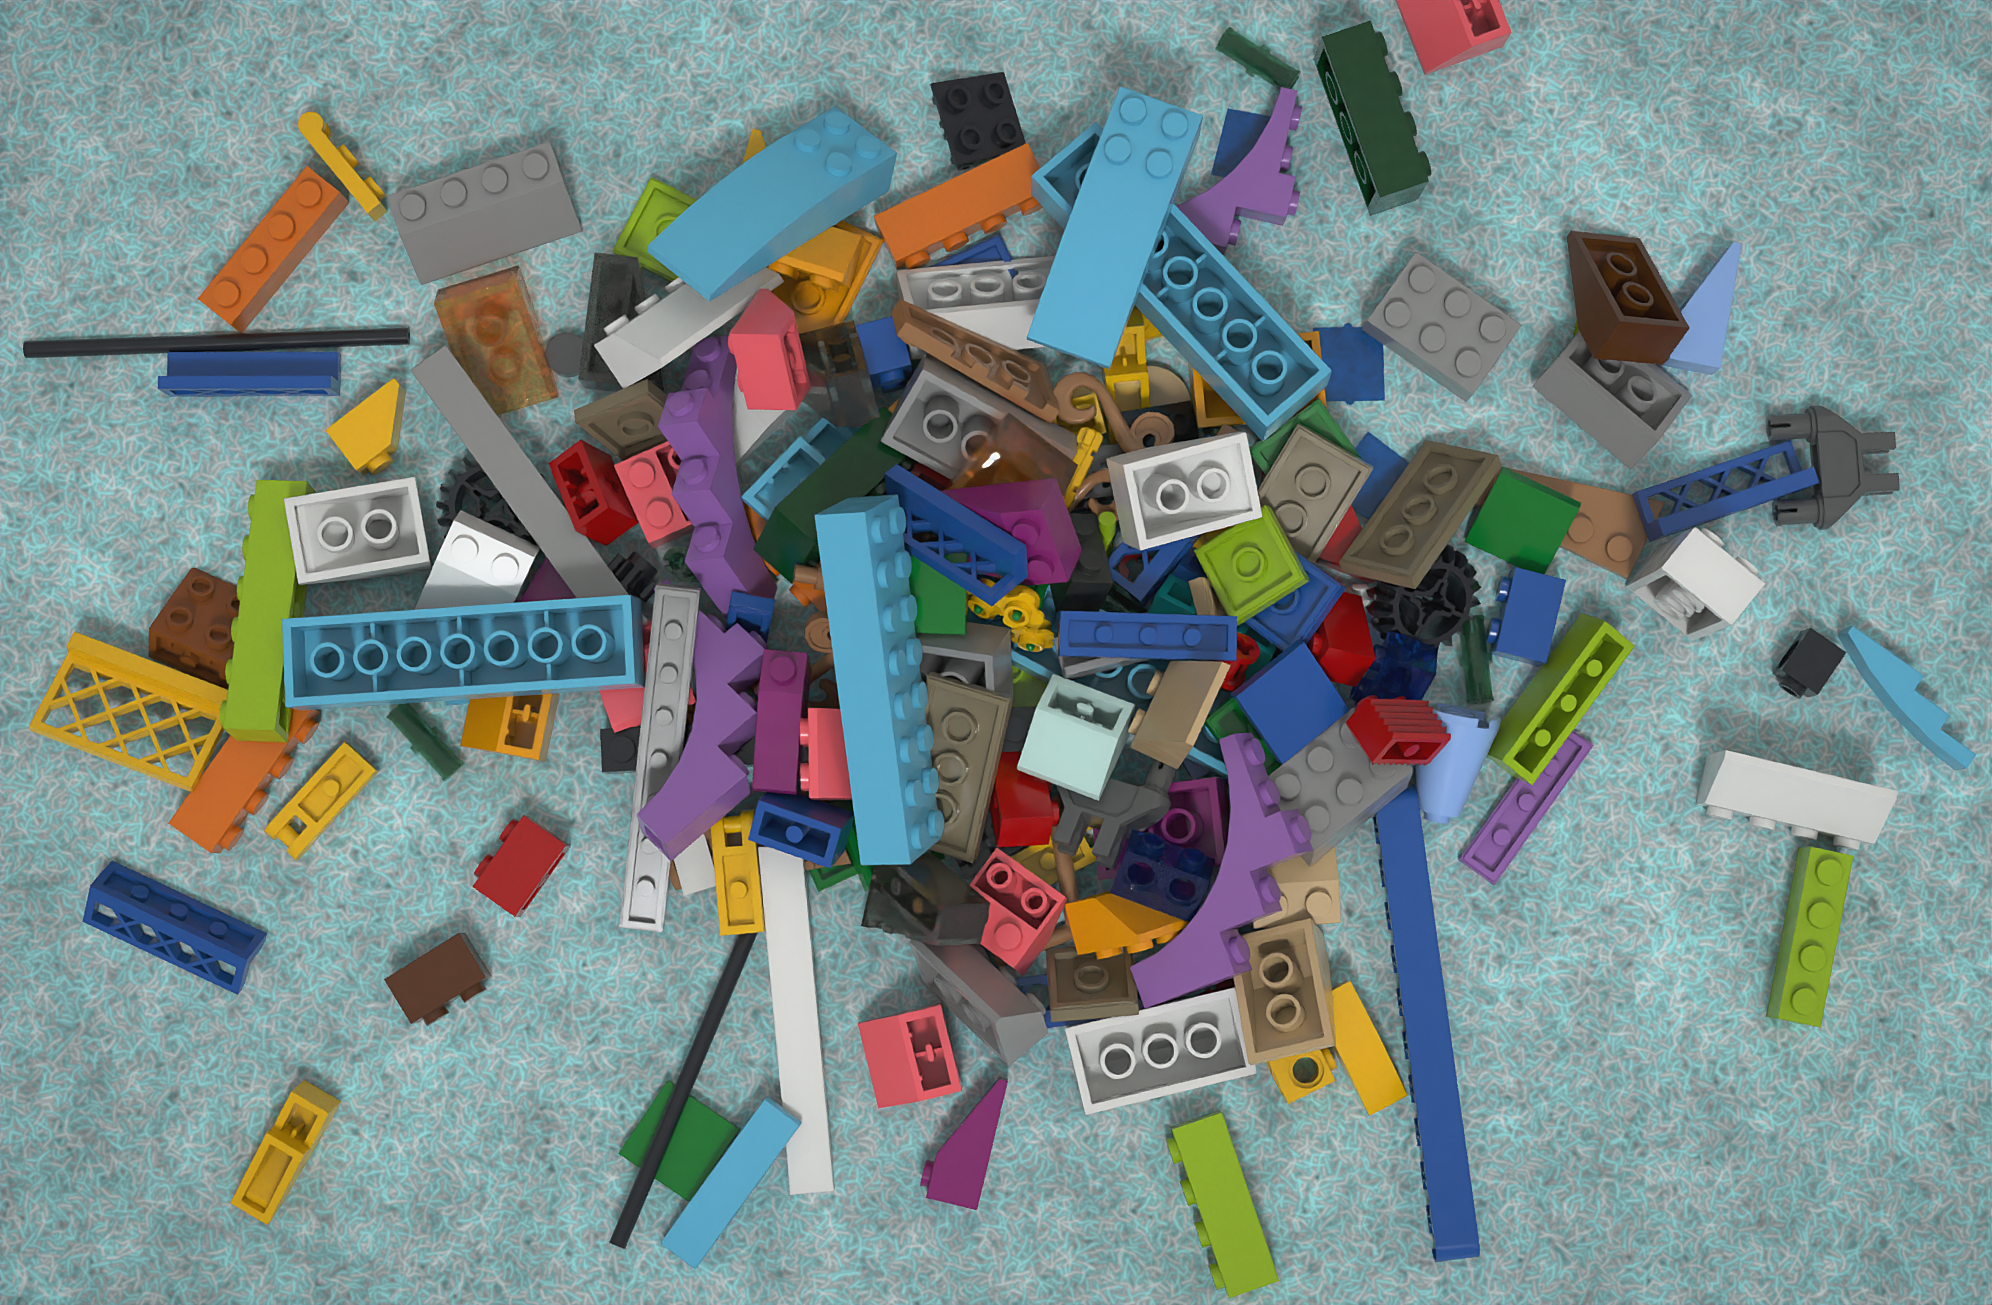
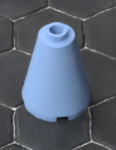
[1415,703,1501,824]

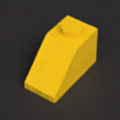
[325,378,406,476]

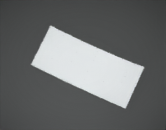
[674,834,716,896]

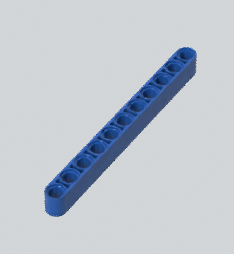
[1373,784,1480,1262]

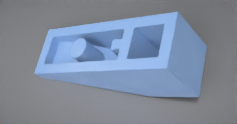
[1661,242,1742,375]

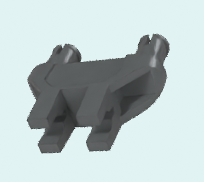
[1766,405,1900,530]
[1052,759,1180,869]

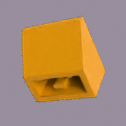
[767,227,865,293]
[460,693,560,762]
[1064,880,1195,959]

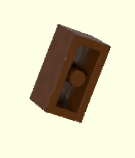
[384,933,492,1026]

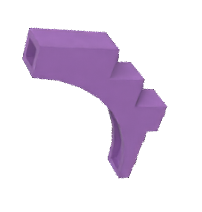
[1177,87,1302,255]
[658,335,777,620]
[636,578,769,861]
[1130,732,1313,1008]

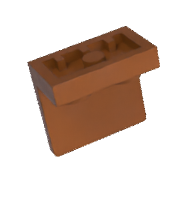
[148,568,240,690]

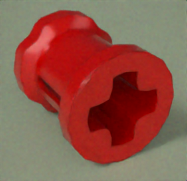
[1214,632,1260,691]

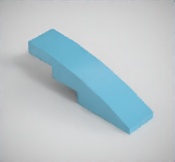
[741,387,881,522]
[1838,626,1976,771]
[660,1096,802,1269]

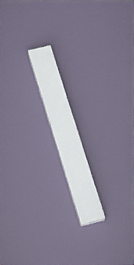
[758,846,835,1195]

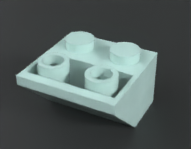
[1017,674,1135,801]

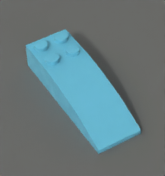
[1027,86,1203,369]
[647,106,897,302]

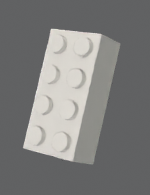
[1626,527,1765,641]

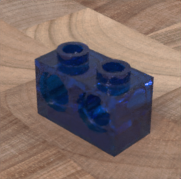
[1350,631,1438,707]
[1110,829,1215,922]

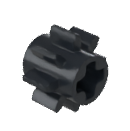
[608,551,658,603]

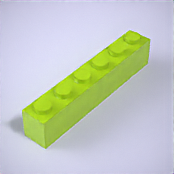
[220,480,317,742]

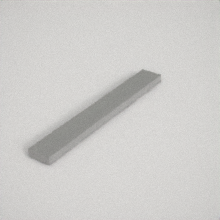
[410,345,649,627]
[619,583,701,932]

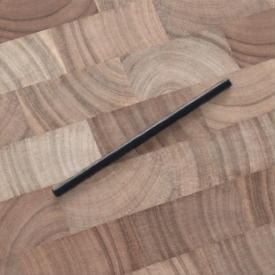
[23,327,410,358]
[609,932,758,1249]

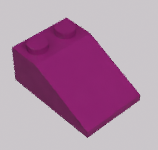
[941,478,1082,586]
[1093,777,1230,880]

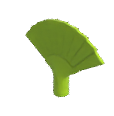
[1099,511,1119,559]

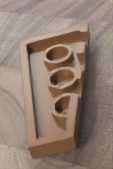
[891,299,1060,424]
[1474,467,1665,579]

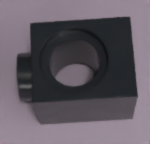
[1772,628,1847,699]

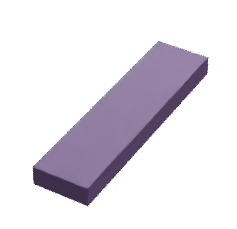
[1458,731,1594,885]

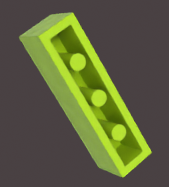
[1487,613,1635,785]
[1766,846,1854,1028]
[1165,1110,1279,1298]

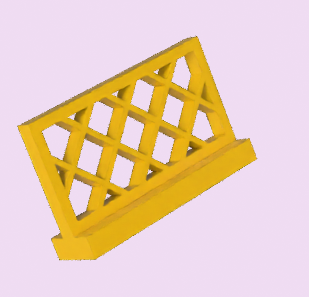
[29,631,228,793]

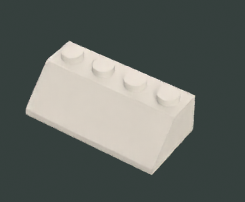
[896,256,1055,360]
[594,267,784,389]
[1696,750,1898,851]
[1065,987,1257,1115]

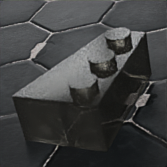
[578,252,668,396]
[799,320,880,428]
[861,850,990,946]

